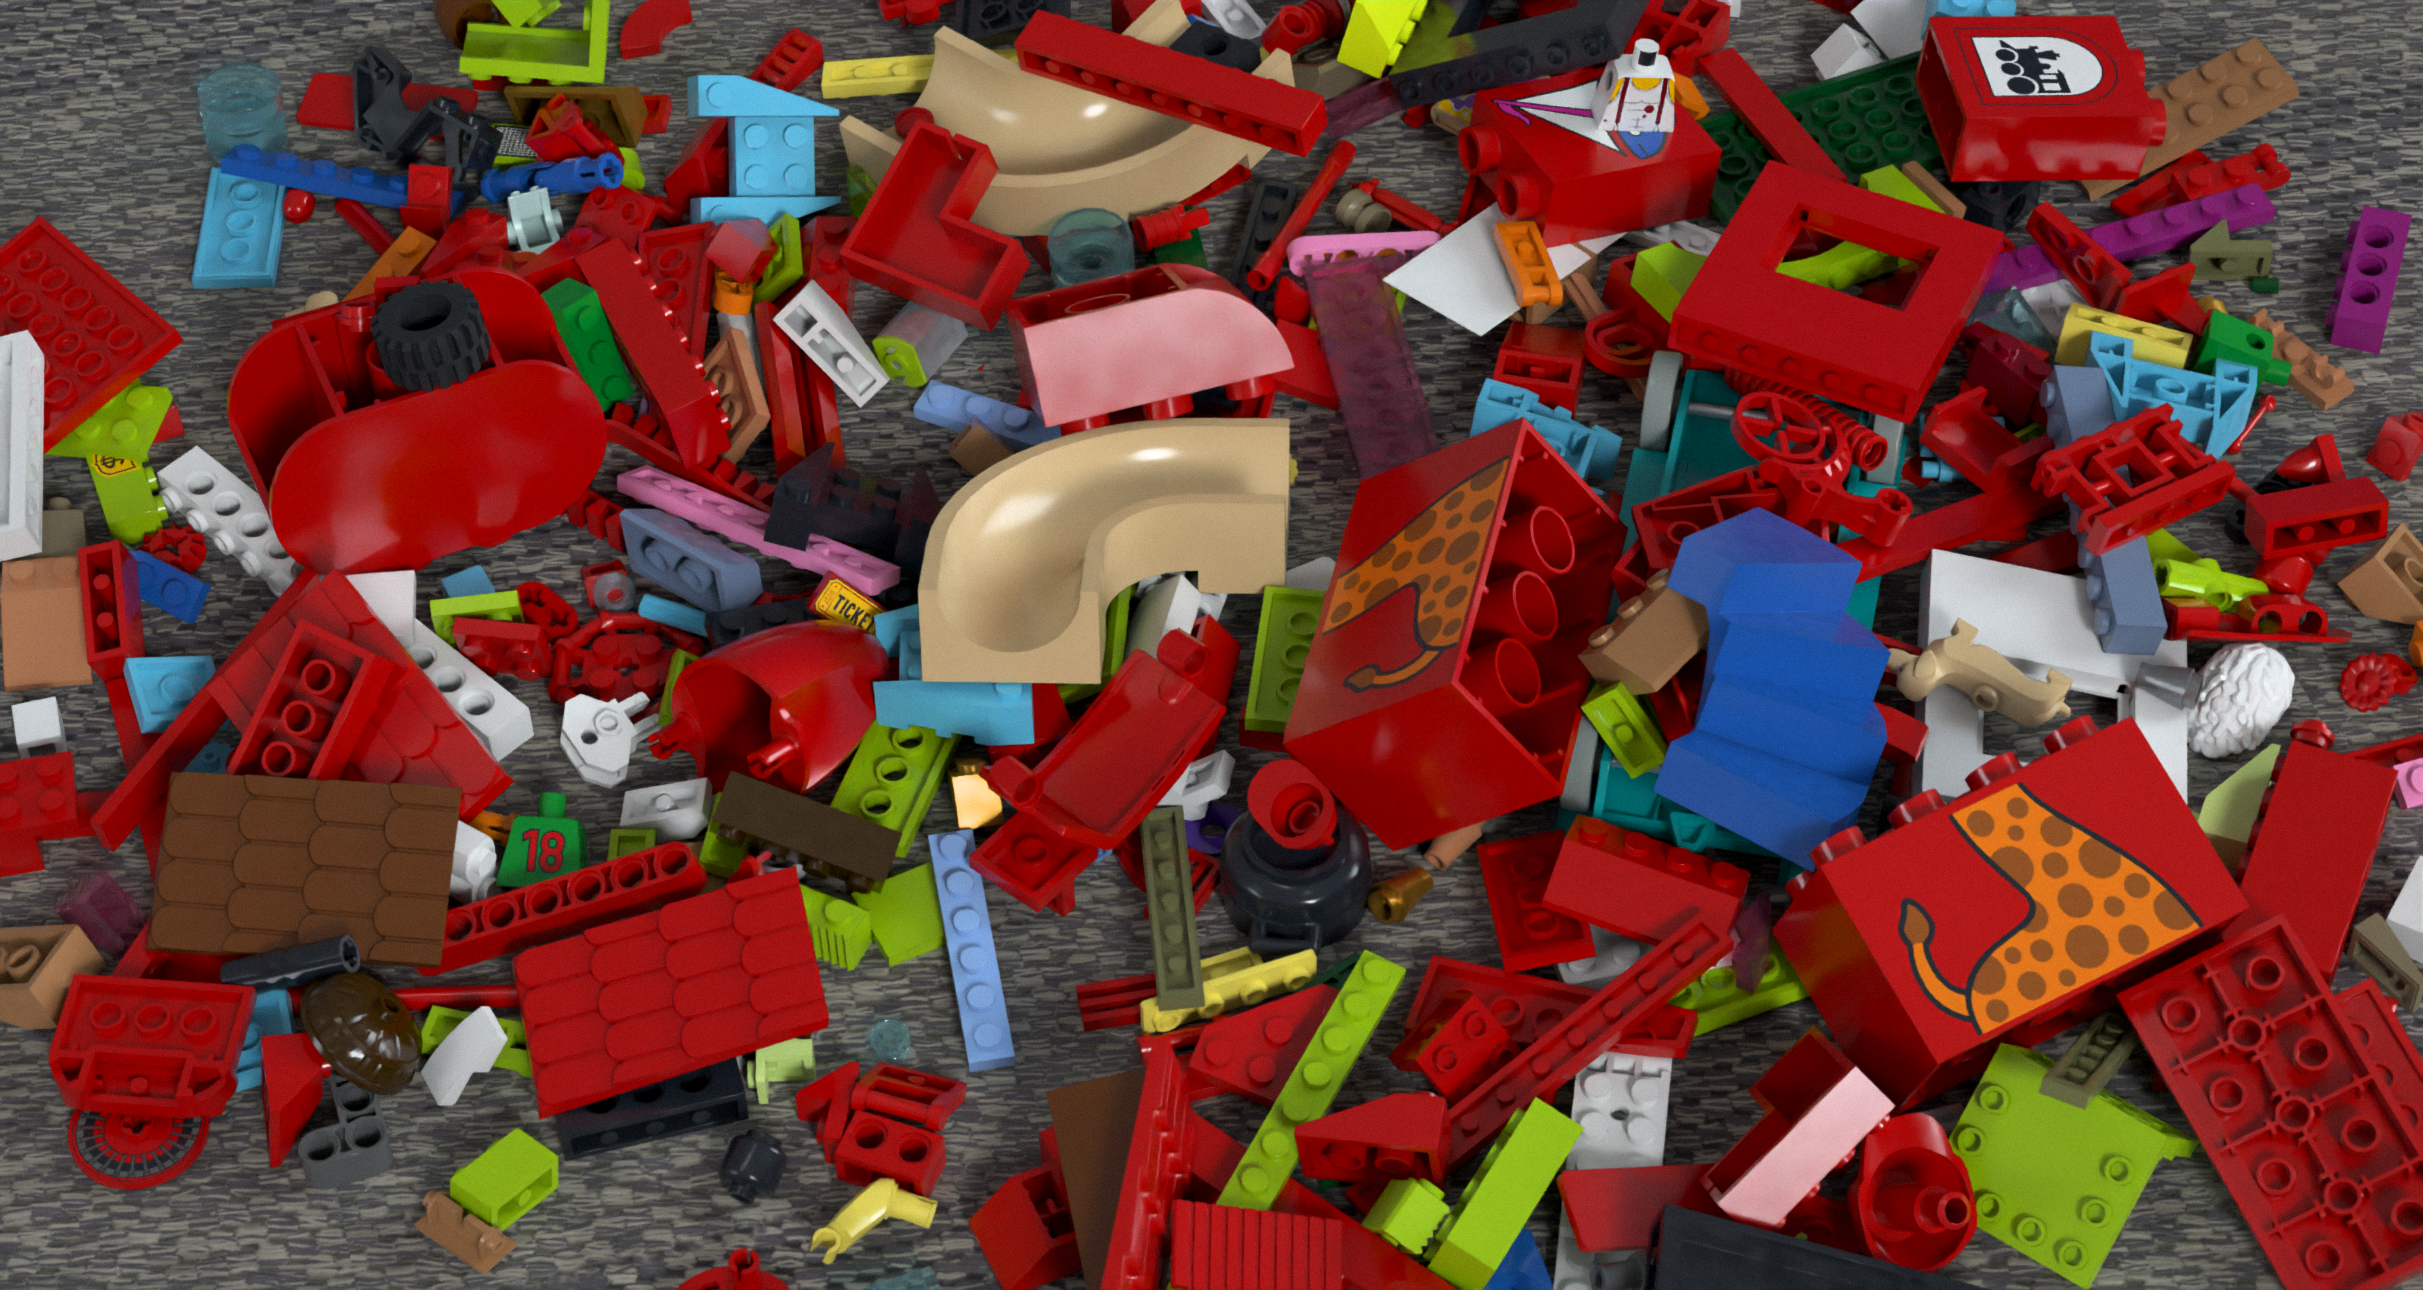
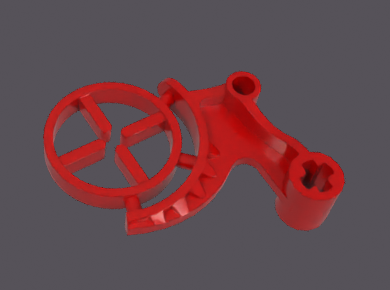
[1730,391,1913,546]

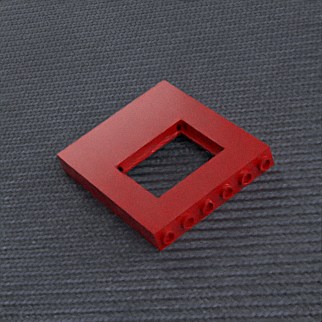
[1667,159,2005,425]

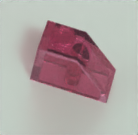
[53,870,149,961]

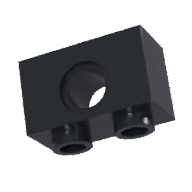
[1168,20,1262,74]
[1960,181,2041,235]

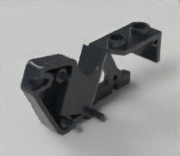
[353,46,504,202]

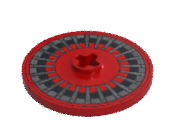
[68,1108,211,1190]

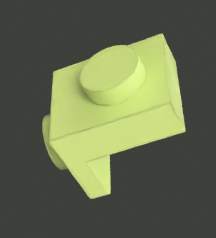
[747,1038,816,1104]

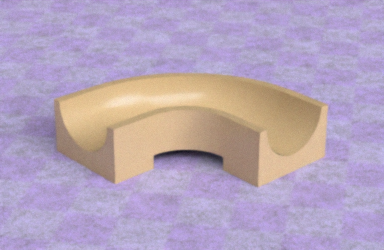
[839,0,1295,236]
[918,418,1290,684]

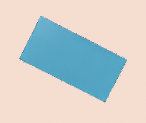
[192,167,291,289]

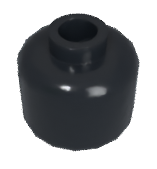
[718,1130,787,1204]

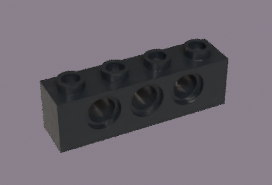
[555,1057,749,1162]

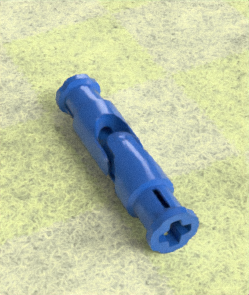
[481,153,624,204]

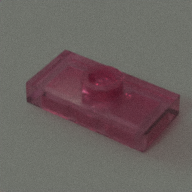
[1325,76,1403,140]

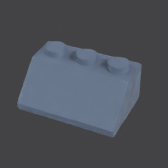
[619,509,763,613]

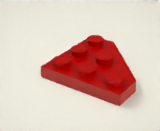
[1185,984,1340,1109]

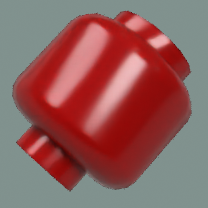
[2250,553,2314,596]

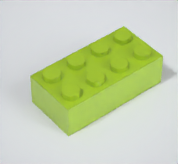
[1422,1097,1584,1290]

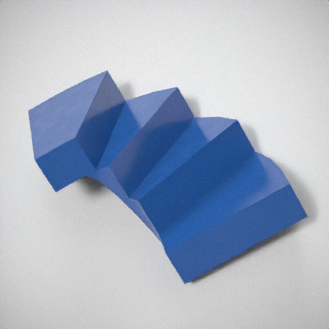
[1653,507,1891,873]

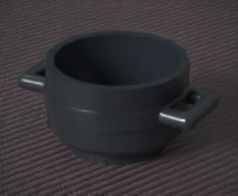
[1219,792,1372,957]

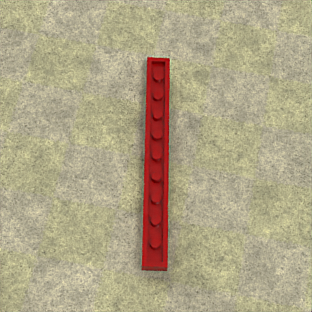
[1345,910,1734,1219]

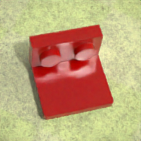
[1387,991,1523,1107]

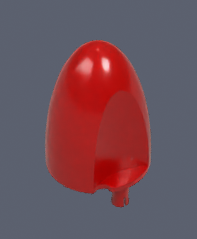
[647,620,890,797]

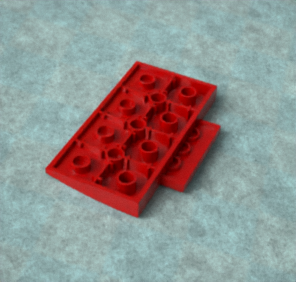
[2116,912,2423,1290]

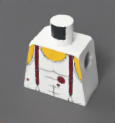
[1590,39,1675,132]

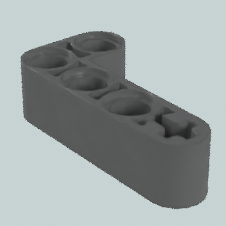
[298,1066,393,1190]

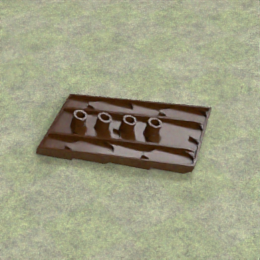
[145,771,462,968]

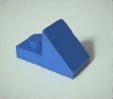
[1483,1227,1553,1290]

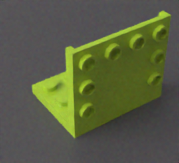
[459,0,610,86]
[1949,1043,2199,1289]

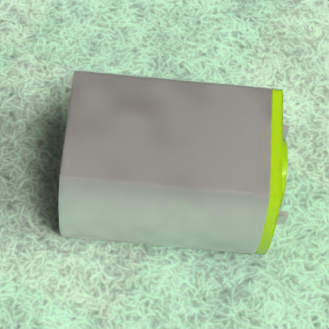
[872,300,968,387]

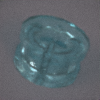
[869,1020,912,1065]

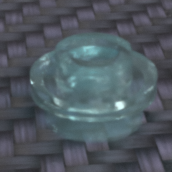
[593,572,636,612]

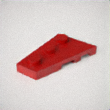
[2025,201,2133,313]

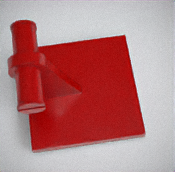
[572,183,683,253]
[2114,261,2220,351]

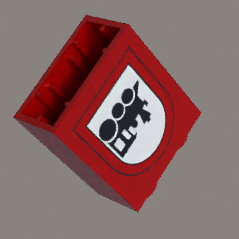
[1914,16,2167,182]

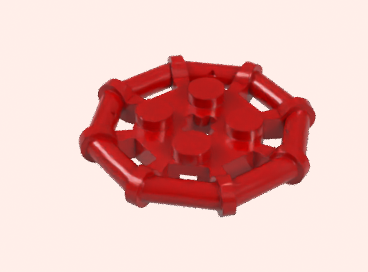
[547,608,706,725]

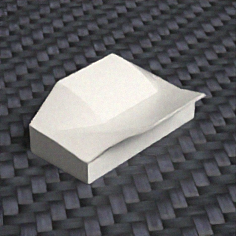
[620,777,712,843]

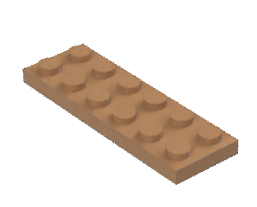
[2073,37,2299,202]

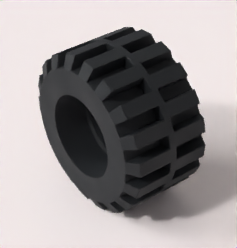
[371,280,491,392]

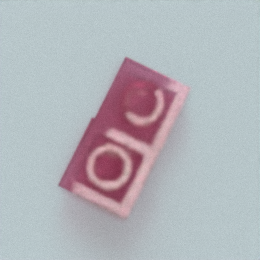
[1732,891,1772,993]

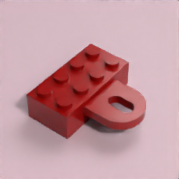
[1582,240,1725,378]

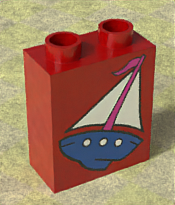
[1457,67,1722,248]

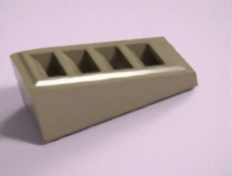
[2347,913,2423,1013]

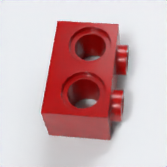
[834,1109,946,1198]

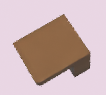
[948,416,1015,477]

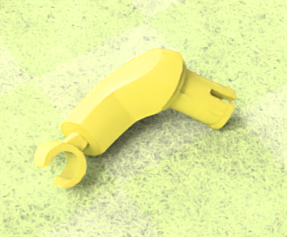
[808,1178,938,1264]

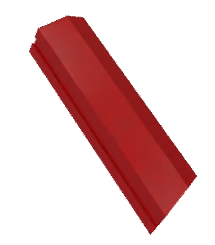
[754,300,846,482]

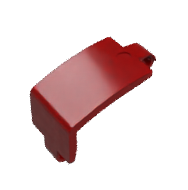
[978,627,1227,850]

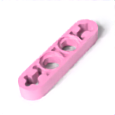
[1286,231,1442,277]

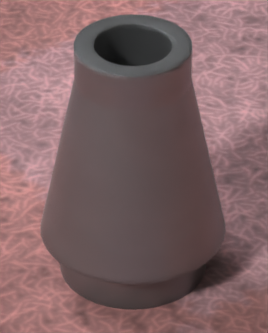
[2134,662,2204,711]

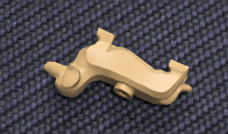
[1887,618,2073,728]

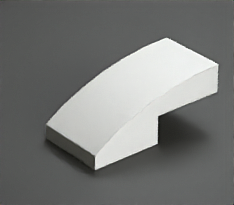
[421,1006,508,1105]

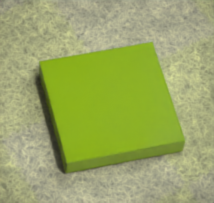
[851,862,946,967]

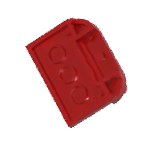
[48,974,257,1118]

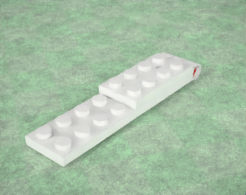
[1553,1051,1672,1290]

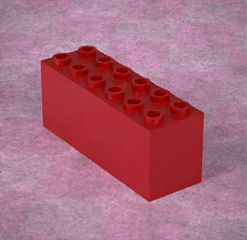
[2211,740,2399,990]

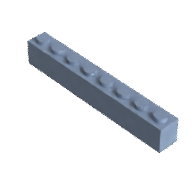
[2039,365,2168,656]

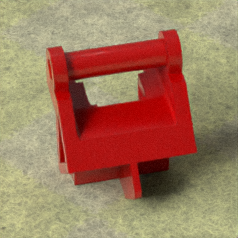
[525,92,625,173]

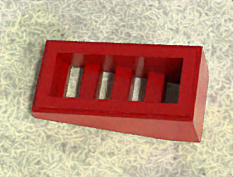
[748,28,824,92]

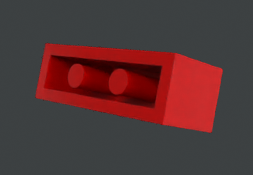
[2244,476,2389,560]
[78,539,146,684]

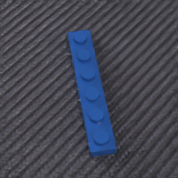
[220,144,464,219]

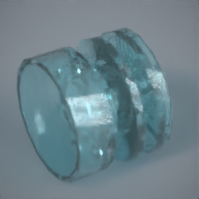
[197,63,289,163]
[1047,208,1136,290]

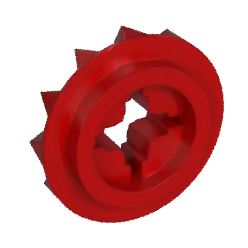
[137,522,207,574]

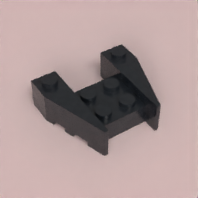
[763,441,942,580]

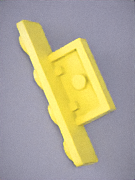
[1140,946,1317,1034]

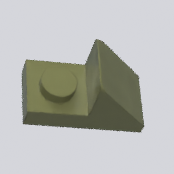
[2187,219,2273,280]

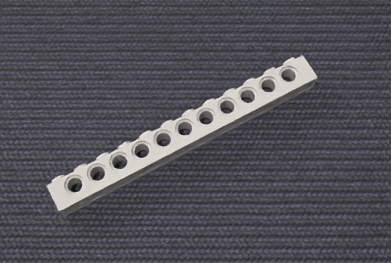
[157,446,534,762]

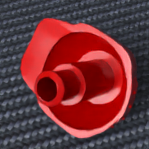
[1847,1113,1977,1273]

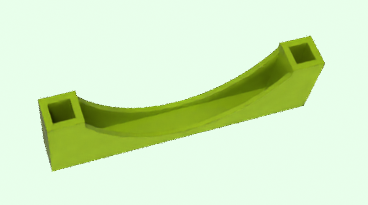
[1630,164,1946,324]

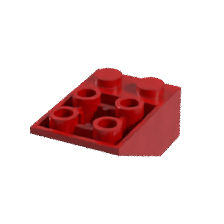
[1492,321,1588,421]

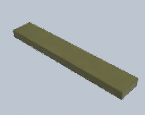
[1140,806,1205,1012]
[2039,1010,2140,1110]

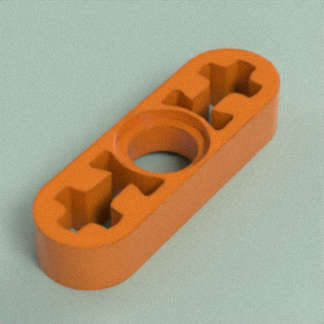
[711,264,754,315]

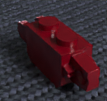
[1955,324,2052,429]

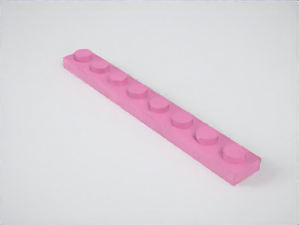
[617,465,901,596]

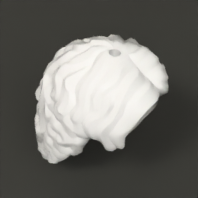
[2187,642,2295,759]

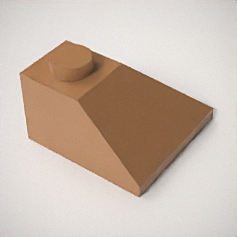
[2337,522,2423,625]

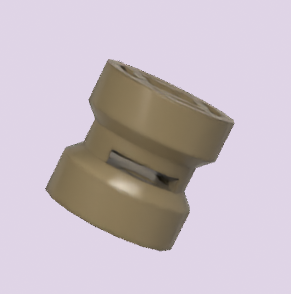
[1335,188,1392,234]

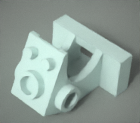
[507,186,564,255]

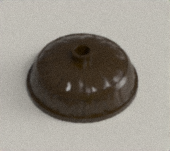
[300,972,423,1095]

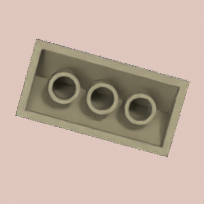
[1291,16,1423,101]

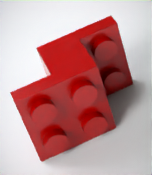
[0,751,80,878]

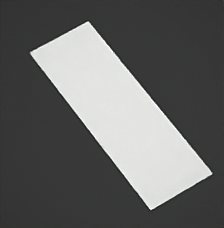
[1382,202,1628,336]

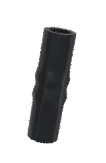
[220,934,361,994]

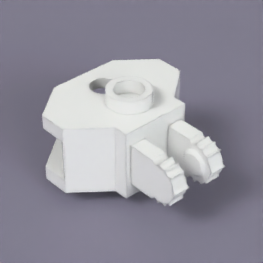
[560,692,662,788]

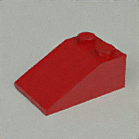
[1294,1091,1453,1192]

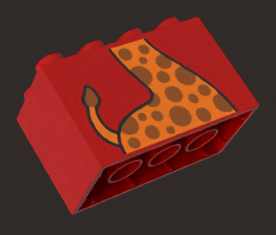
[1282,417,1628,852]
[1771,715,2251,1117]

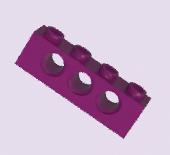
[2325,205,2412,354]

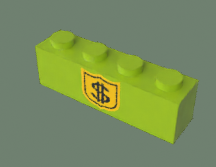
[84,453,169,545]

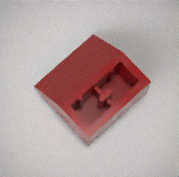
[969,1161,1083,1290]

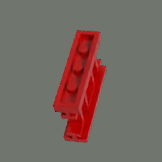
[2030,403,2236,557]

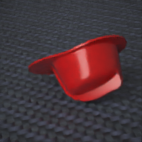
[1247,759,1337,850]

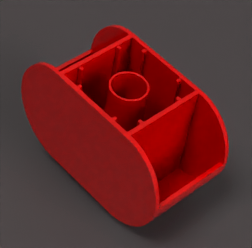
[227,266,607,576]

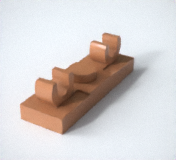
[2249,308,2355,411]

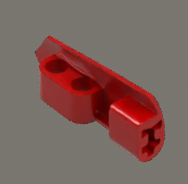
[2161,594,2352,643]

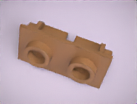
[414,1190,517,1275]

